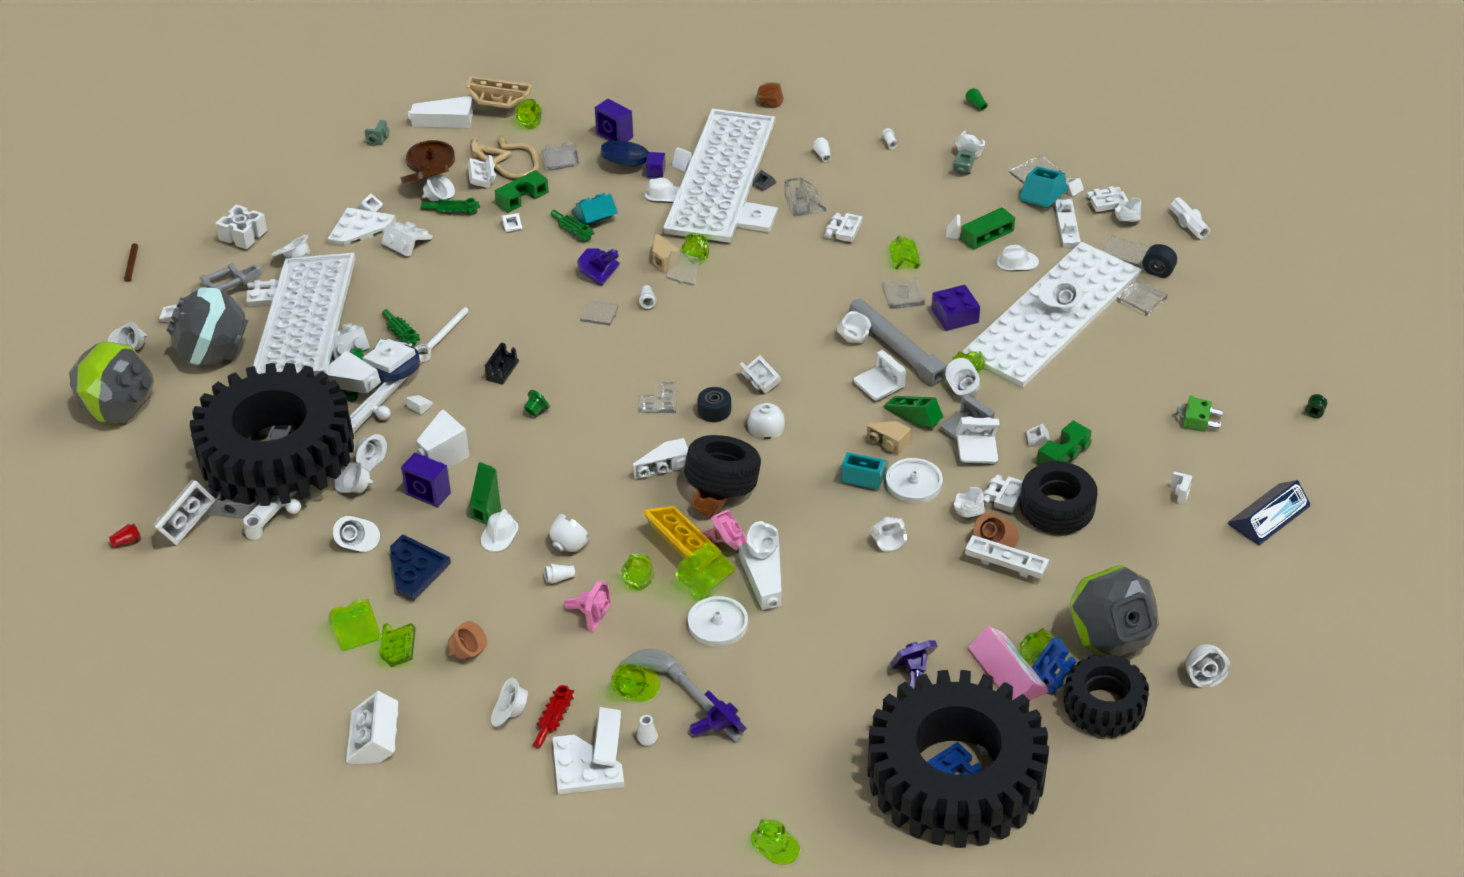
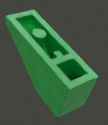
[883,396,944,428]

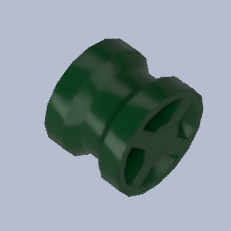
[1305,394,1328,418]

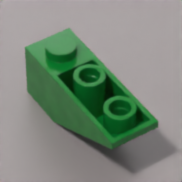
[470,462,501,525]

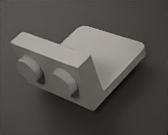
[941,393,995,440]

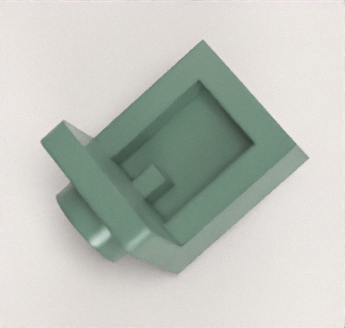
[365,120,390,145]
[953,150,975,174]

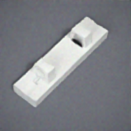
[1054,199,1081,248]
[965,535,1049,579]

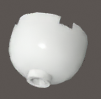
[747,403,785,440]
[549,514,590,552]
[1186,644,1230,687]

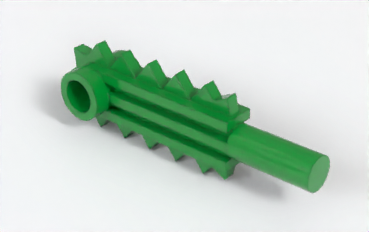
[421,198,480,215]
[551,210,595,242]
[382,309,420,346]

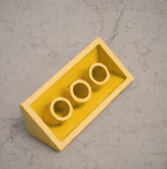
[643,506,722,573]

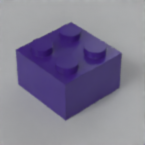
[594,99,633,141]
[931,285,980,331]
[401,452,451,508]

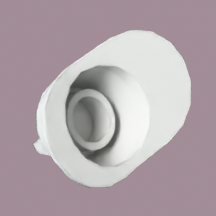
[422,174,455,203]
[645,177,679,202]
[271,234,310,258]
[997,245,1039,270]
[1039,279,1083,309]
[108,322,147,351]
[945,358,980,397]
[354,434,387,471]
[335,462,373,493]
[481,509,519,552]
[332,516,380,552]
[491,677,528,727]

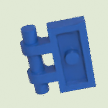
[1032,637,1077,694]
[927,742,982,775]

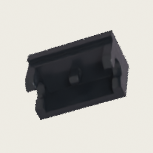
[485,343,519,385]

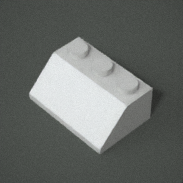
[152,480,216,545]
[346,691,398,764]

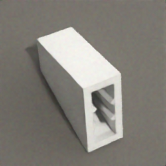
[327,351,381,393]

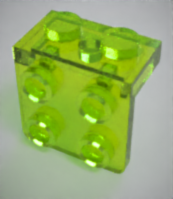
[676,542,735,600]
[328,599,381,651]

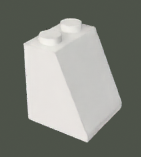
[417,409,470,469]

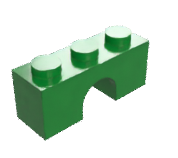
[494,170,549,213]
[1036,420,1092,465]

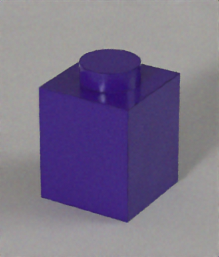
[646,152,666,178]

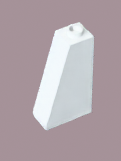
[408,96,474,128]
[739,543,781,610]

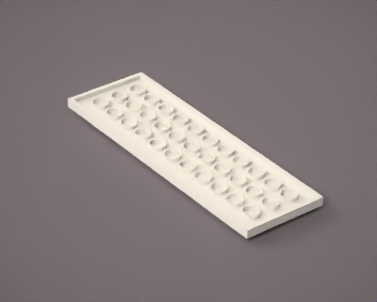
[663,109,775,243]
[961,242,1141,388]
[253,253,356,376]

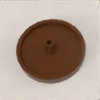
[406,140,455,173]
[400,164,449,184]

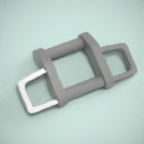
[190,263,262,293]

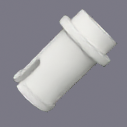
[882,128,898,149]

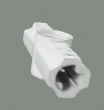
[1170,197,1211,240]

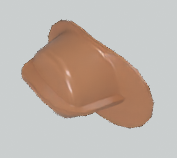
[974,513,1019,548]
[448,621,487,659]

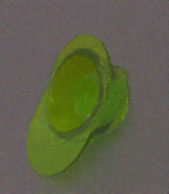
[611,663,660,701]
[751,819,800,865]

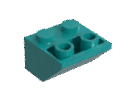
[1020,166,1067,207]
[571,193,618,225]
[841,452,889,490]

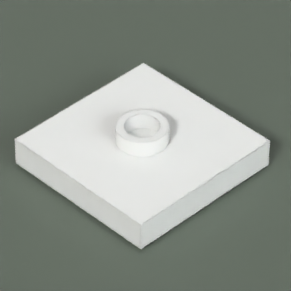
[737,202,778,233]
[363,339,416,373]

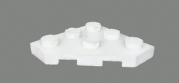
[328,207,396,247]
[553,735,624,795]

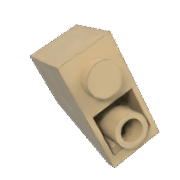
[653,234,681,273]
[867,421,912,455]

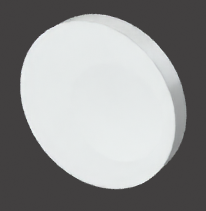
[886,458,943,504]
[688,596,748,647]

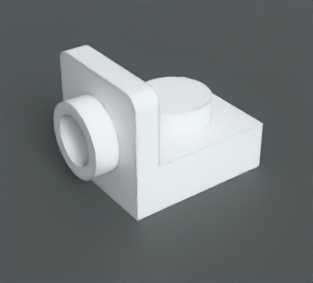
[1171,471,1193,506]

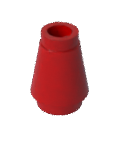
[109,523,141,547]

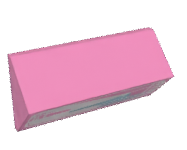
[968,626,1049,700]

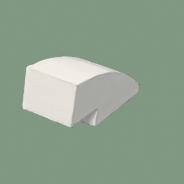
[593,707,621,766]

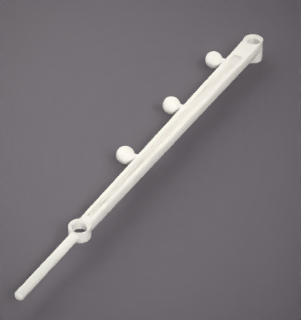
[243,307,469,540]

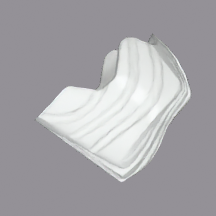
[955,131,985,158]
[1115,198,1141,222]
[837,311,871,343]
[954,487,985,518]
[871,517,907,552]
[746,521,779,559]

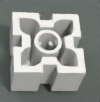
[215,204,267,249]

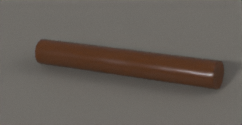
[124,243,138,282]

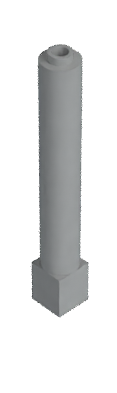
[849,298,947,387]

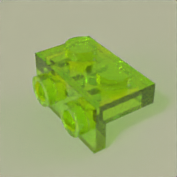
[889,235,921,270]
[379,623,416,667]

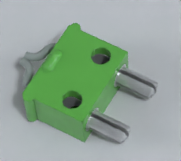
[1176,395,1223,432]

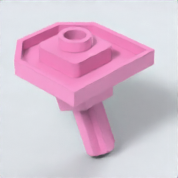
[701,510,747,551]
[564,581,611,632]

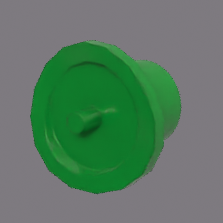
[523,390,550,417]

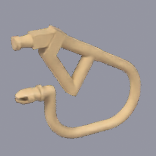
[471,135,540,179]

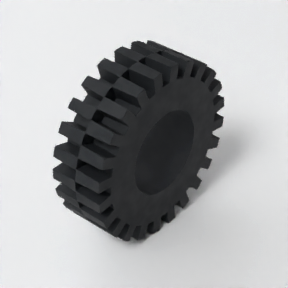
[190,363,354,506]
[867,670,1049,848]

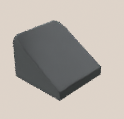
[752,170,776,191]

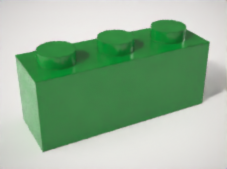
[961,207,1015,250]

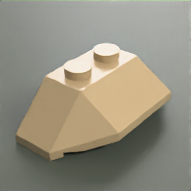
[466,76,533,108]

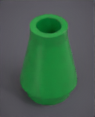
[965,88,988,111]

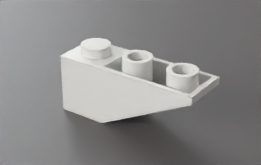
[633,438,688,479]

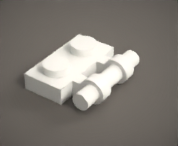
[1086,186,1129,212]
[824,213,863,242]
[246,279,279,307]
[983,474,1023,513]

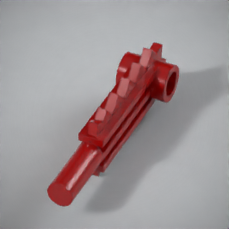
[533,685,574,749]

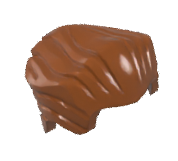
[757,82,784,108]
[691,490,728,518]

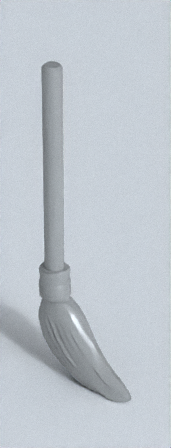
[619,649,741,742]

